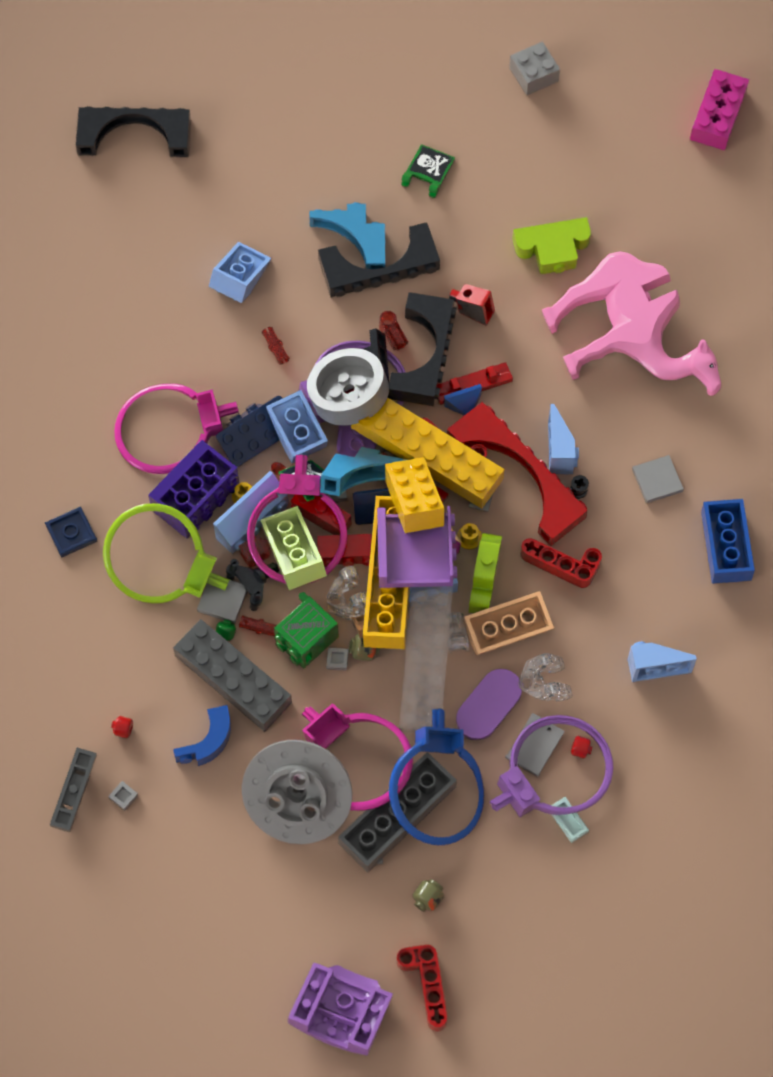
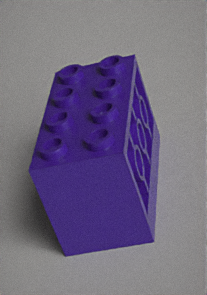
[148,440,239,539]

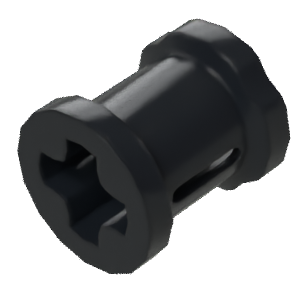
[570,475,589,499]

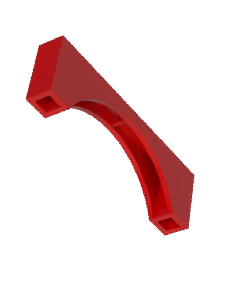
[447,402,588,546]

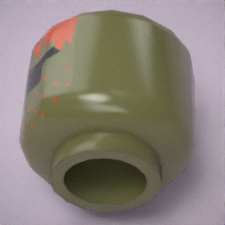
[349,634,380,661]
[413,879,444,912]

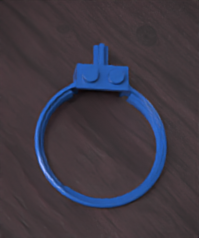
[389,709,484,845]

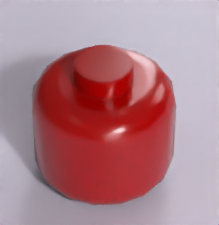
[111,716,133,738]
[571,736,593,759]

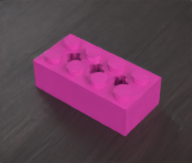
[690,69,750,151]

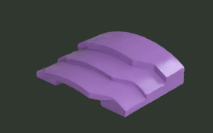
[288,962,393,1055]

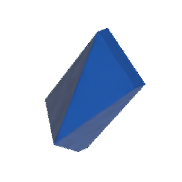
[444,384,482,415]

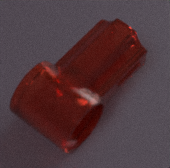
[379,310,408,351]

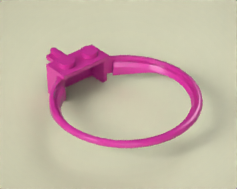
[114,384,239,474]
[247,455,347,584]
[302,703,413,811]

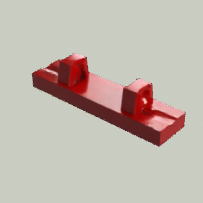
[437,362,513,405]

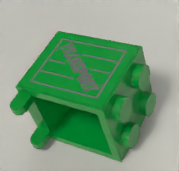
[274,592,339,669]

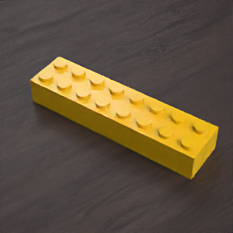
[351,397,505,509]
[363,496,410,649]

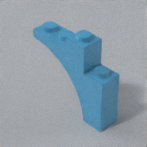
[309,202,385,269]
[320,447,407,496]

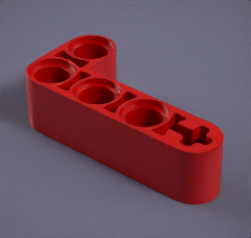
[520,538,602,588]
[397,945,447,1031]

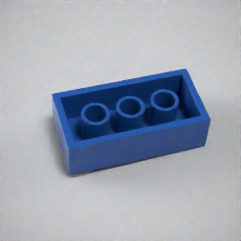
[701,499,755,584]

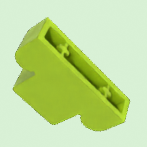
[512,217,591,274]
[468,533,502,613]

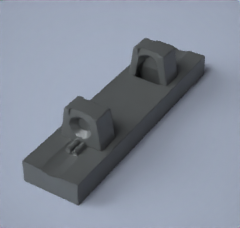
[50,747,97,832]

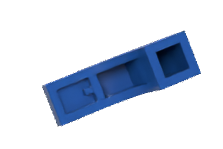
[173,705,231,766]

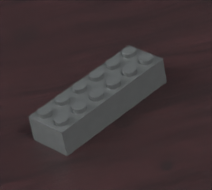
[173,619,292,732]
[338,752,457,873]

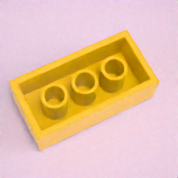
[385,457,444,533]

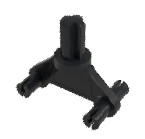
[226,559,279,611]

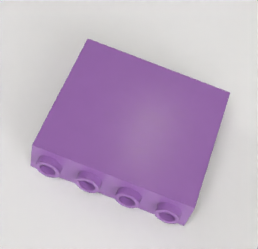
[377,506,457,588]

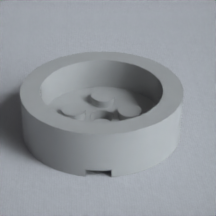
[307,348,389,426]

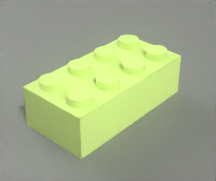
[261,506,327,590]

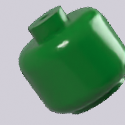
[215,620,236,641]

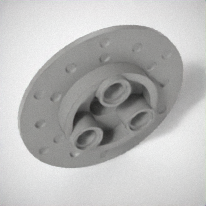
[242,740,352,844]

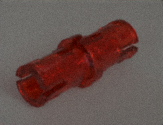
[262,327,290,365]
[239,615,277,637]

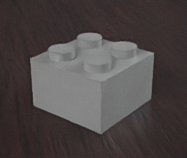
[509,41,560,96]

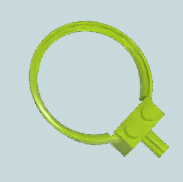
[103,503,229,603]

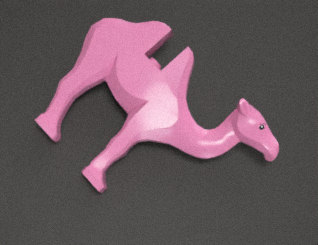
[542,251,721,396]

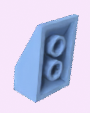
[208,242,271,303]
[266,390,328,464]
[548,404,579,474]
[627,641,697,682]

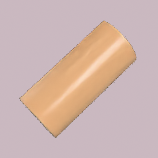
[464,591,554,655]

